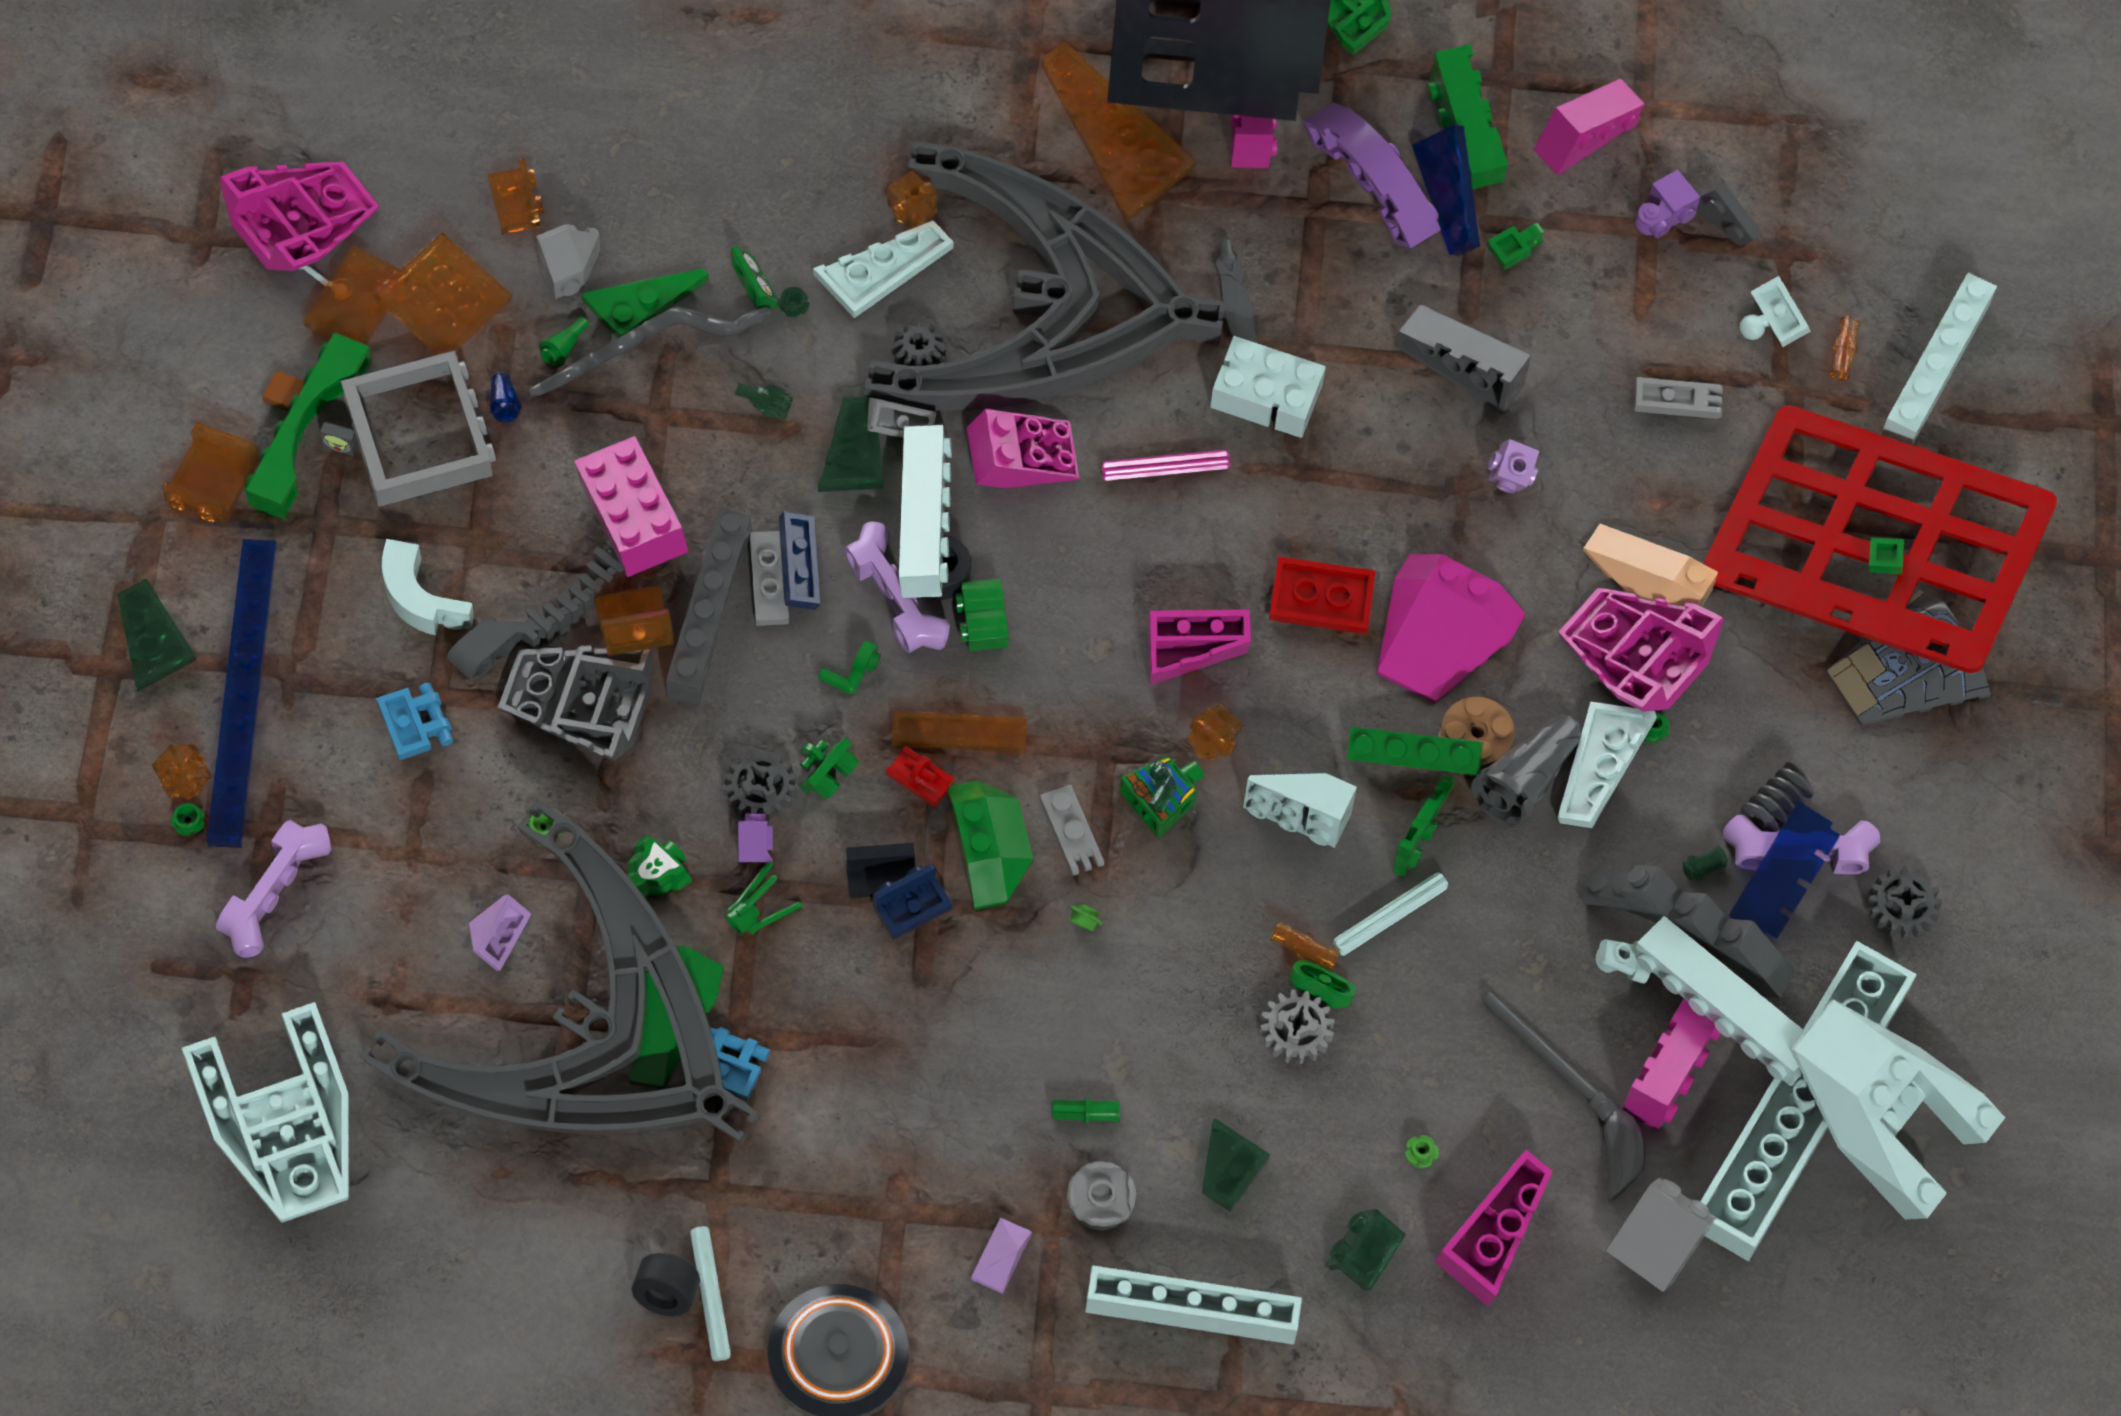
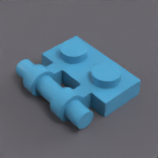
[376,683,454,761]
[684,1027,770,1102]

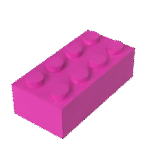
[574,436,689,577]

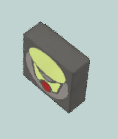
[320,422,357,456]

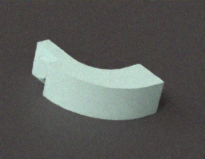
[382,539,474,635]

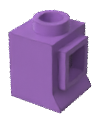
[738,814,773,862]

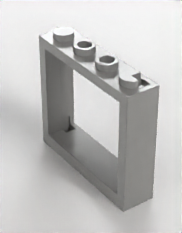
[341,350,496,507]

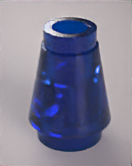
[489,373,522,422]

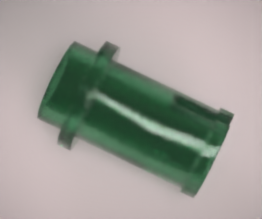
[1683,846,1728,881]

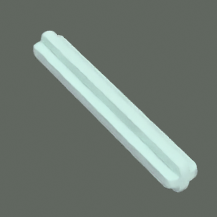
[1333,872,1448,956]
[691,1226,731,1361]

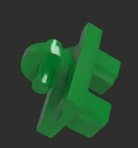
[799,737,860,800]

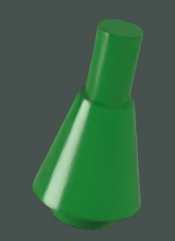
[539,317,589,367]

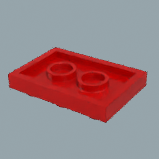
[1269,556,1376,635]

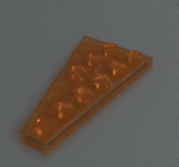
[1041,41,1196,223]

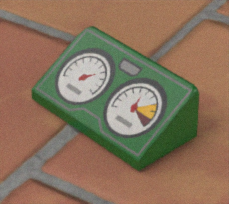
[731,246,780,309]

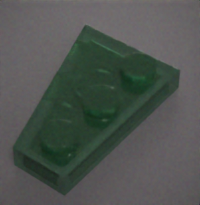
[818,396,883,492]
[117,579,196,692]

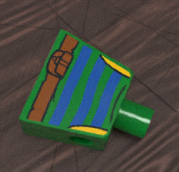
[1119,757,1204,838]

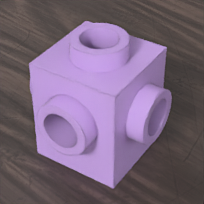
[1488,439,1539,493]

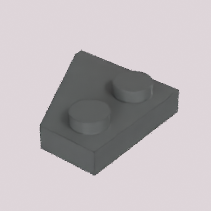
[1697,183,1762,246]

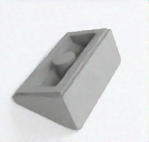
[867,398,937,438]

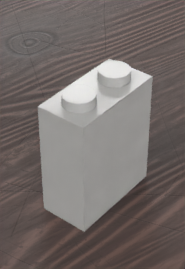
[1606,1178,1716,1292]

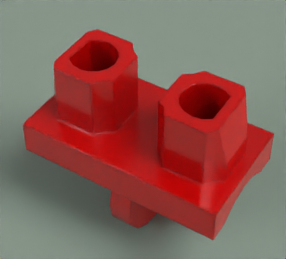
[886,746,955,807]

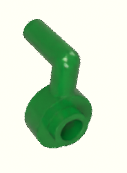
[818,640,881,694]

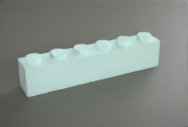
[1881,272,1997,445]
[899,425,952,598]
[1635,916,1805,1086]
[1085,1265,1302,1344]

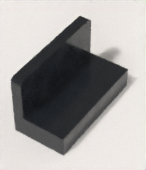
[846,843,915,898]

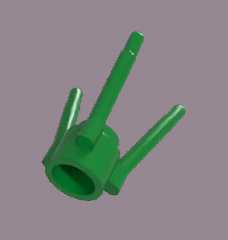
[724,862,803,935]

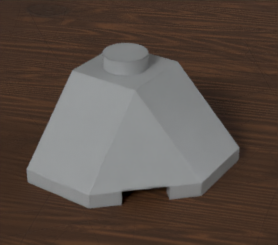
[536,224,600,299]

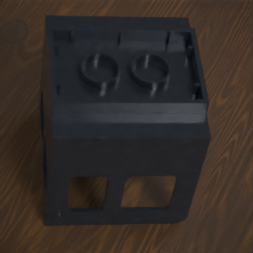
[1107,0,1331,121]

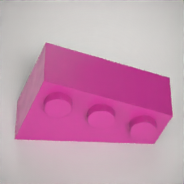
[1533,79,1645,176]

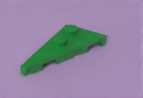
[582,268,709,339]
[1392,775,1456,877]

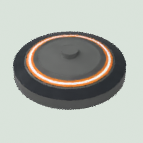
[768,1284,909,1416]

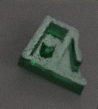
[1202,1118,1270,1212]

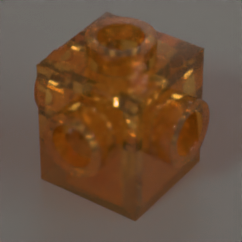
[887,171,937,229]
[1186,704,1245,761]
[151,744,212,799]

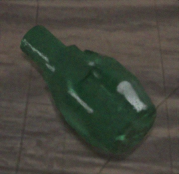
[735,383,794,419]

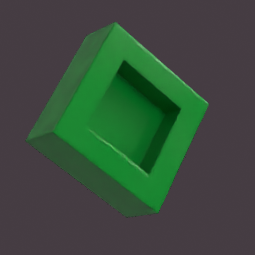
[1869,537,1904,574]

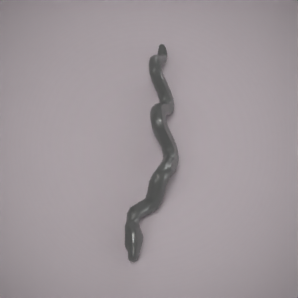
[529,307,772,396]

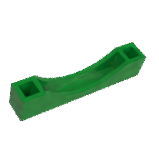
[244,332,372,520]

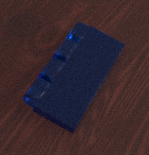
[1728,801,1841,939]

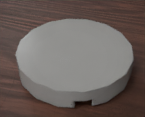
[1067,1161,1137,1231]

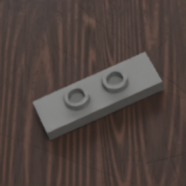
[750,531,789,626]

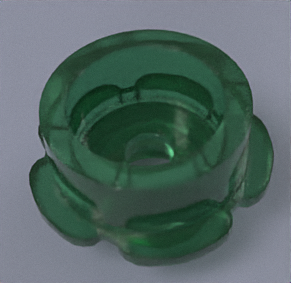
[777,287,809,318]

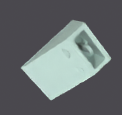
[1243,773,1357,848]

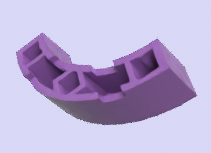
[1303,103,1441,248]

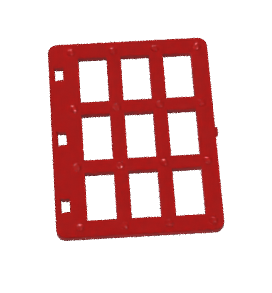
[1703,405,2057,673]

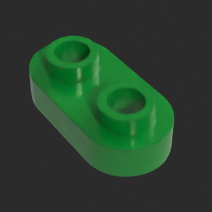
[1289,960,1356,1009]

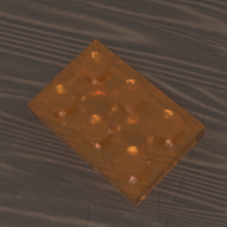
[304,246,409,345]

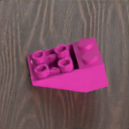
[967,409,1079,488]

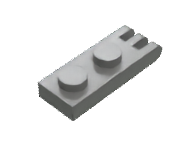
[1634,377,1723,419]
[1039,784,1104,876]

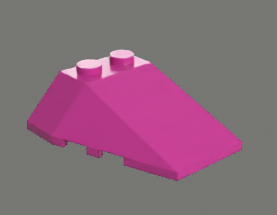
[220,162,379,271]
[1377,554,1526,704]
[1558,588,1724,712]

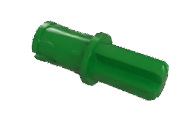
[1051,1097,1120,1124]

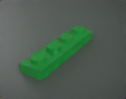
[1347,727,1484,775]

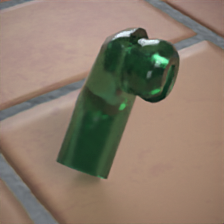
[1148,761,1177,813]

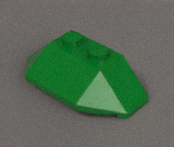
[946,780,1033,910]

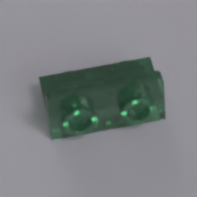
[1325,1209,1407,1291]

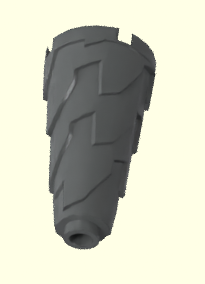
[1471,715,1581,828]

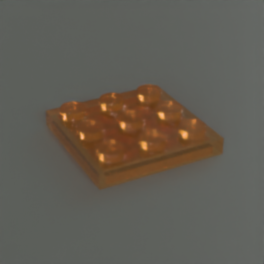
[374,232,513,355]

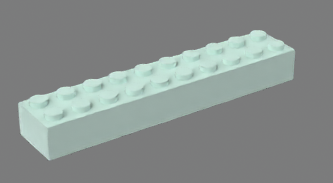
[1700,941,1917,1262]

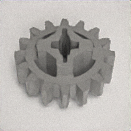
[1259,990,1335,1065]

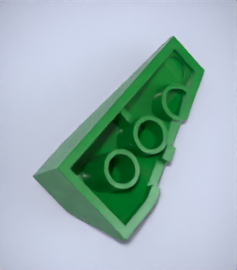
[629,945,724,1089]

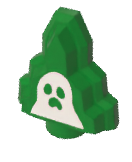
[627,835,693,899]

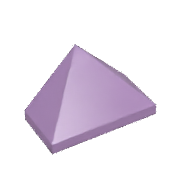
[469,895,531,971]
[971,1218,1032,1294]

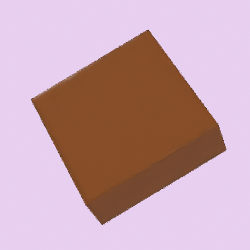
[262,370,304,412]

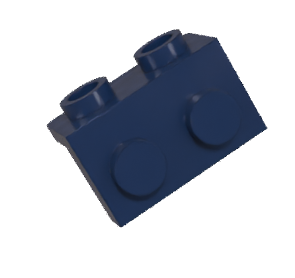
[873,864,952,940]

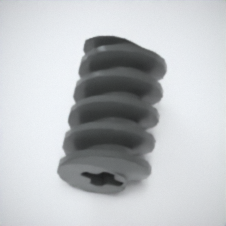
[1741,762,1814,832]

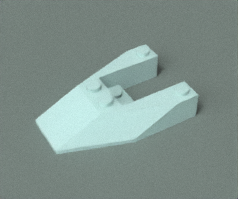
[1791,1000,2005,1220]
[182,1002,349,1223]

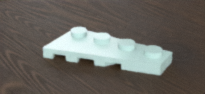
[813,221,954,318]
[1558,702,1657,828]

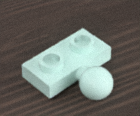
[1740,276,1811,347]

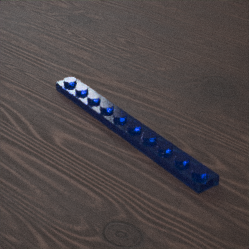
[207,539,277,848]

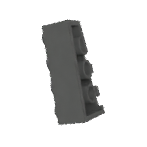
[1396,304,1532,414]

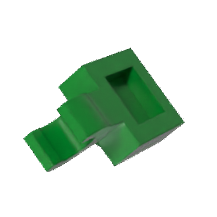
[1486,223,1545,270]

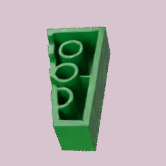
[1426,44,1508,190]

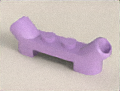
[844,521,950,653]
[1723,815,1880,875]
[216,820,332,958]

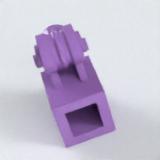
[1635,170,1700,238]

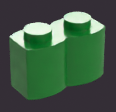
[955,578,1009,652]

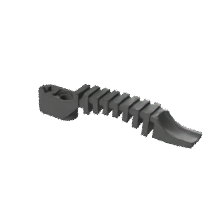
[447,540,626,682]

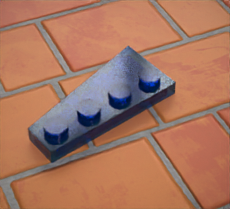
[1412,124,1480,256]

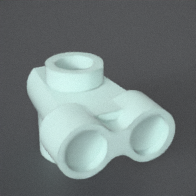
[1596,939,1650,984]

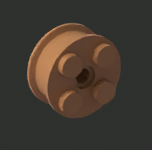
[1438,697,1515,777]

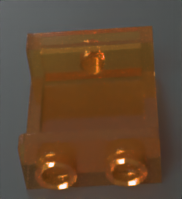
[162,422,259,524]
[595,585,674,656]

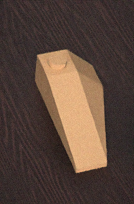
[1583,524,1718,607]

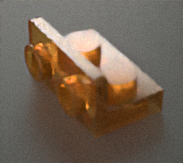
[488,158,544,234]

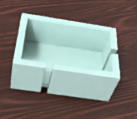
[1210,336,1326,438]

